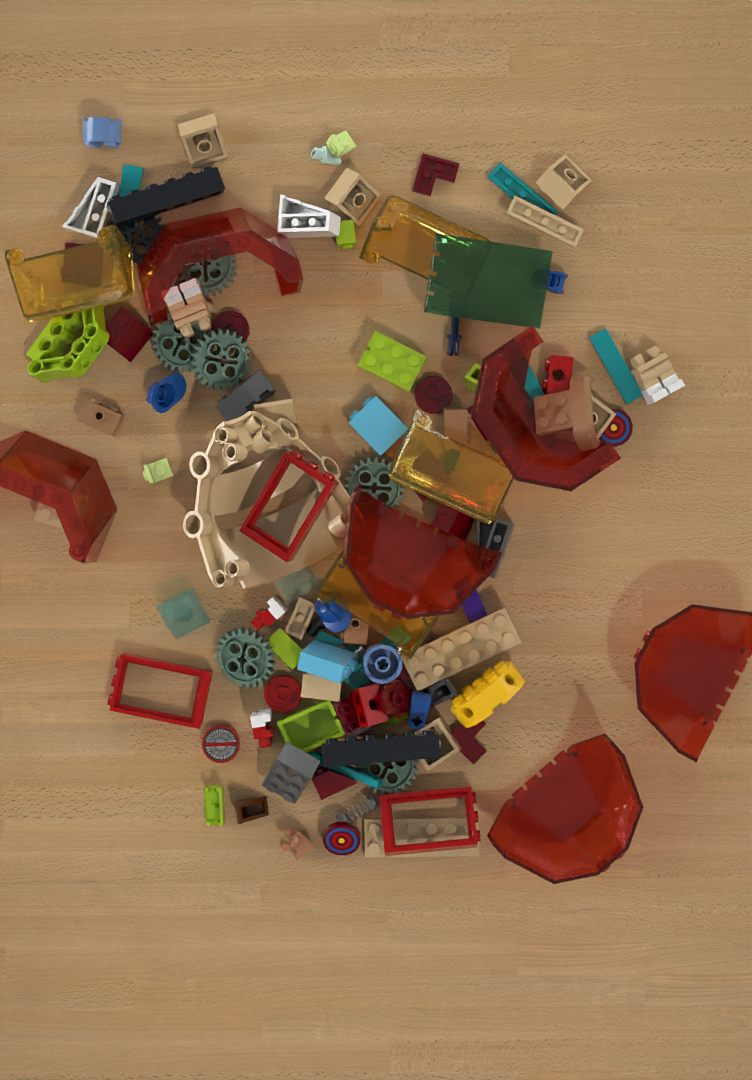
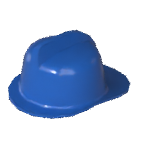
[146,373,187,413]
[315,592,351,632]

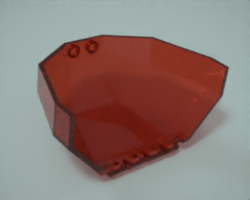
[343,486,502,620]
[633,604,752,762]
[487,733,644,884]

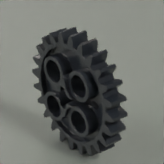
[105,215,167,268]

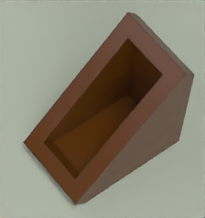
[235,796,269,824]

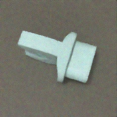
[311,146,342,165]

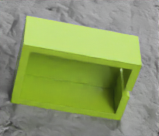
[358,331,427,393]
[277,700,346,752]

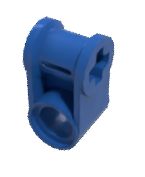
[529,268,568,294]
[409,690,433,730]

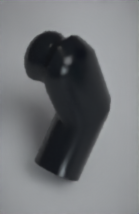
[306,617,328,637]

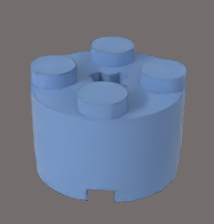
[83,117,122,148]
[362,643,402,684]

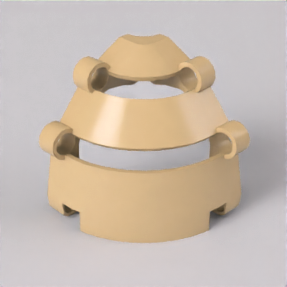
[183,411,364,589]

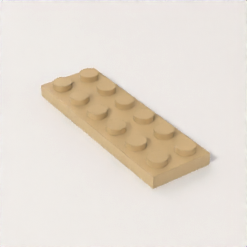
[401,607,522,691]
[364,817,480,858]

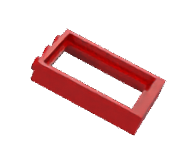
[239,450,339,563]
[107,653,213,729]
[379,787,481,856]

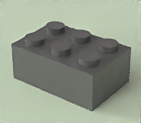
[262,742,320,804]

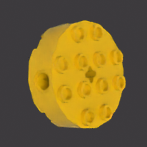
[450,660,525,728]

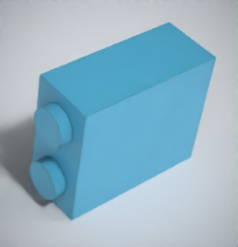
[349,396,408,456]
[297,640,358,683]

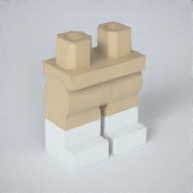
[161,278,212,338]
[630,345,685,405]

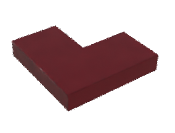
[412,153,460,197]
[452,721,487,765]

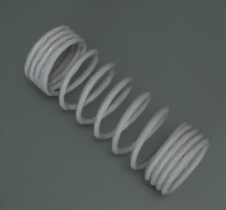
[336,795,379,824]

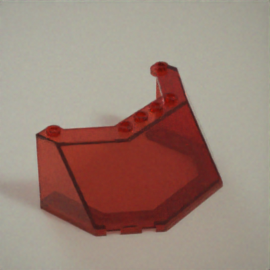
[137,207,303,326]
[471,325,621,492]
[0,430,118,564]

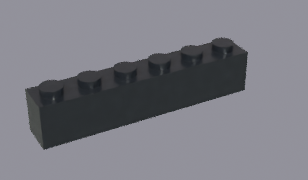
[106,166,225,228]
[322,729,441,767]

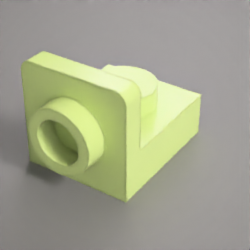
[326,130,356,159]
[142,458,174,484]

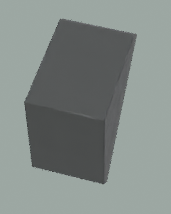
[422,677,458,707]

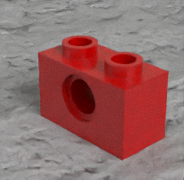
[542,355,574,395]
[350,683,388,728]

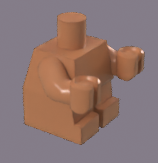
[281,827,314,860]

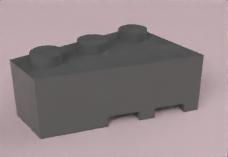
[216,370,277,421]
[476,511,515,579]

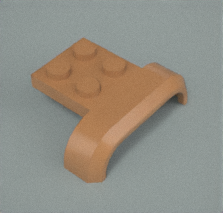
[534,374,600,451]

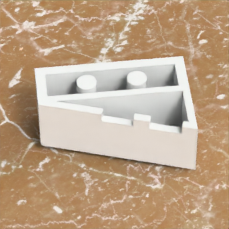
[62,177,120,242]
[277,194,341,238]

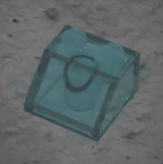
[157,588,210,639]

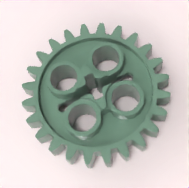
[175,235,238,298]
[151,313,213,373]
[189,328,252,391]
[343,457,405,519]
[215,626,276,688]
[357,734,419,795]

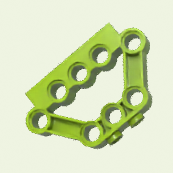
[26,289,110,383]

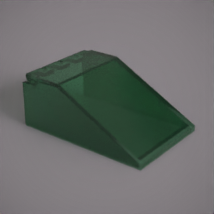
[424,233,553,329]

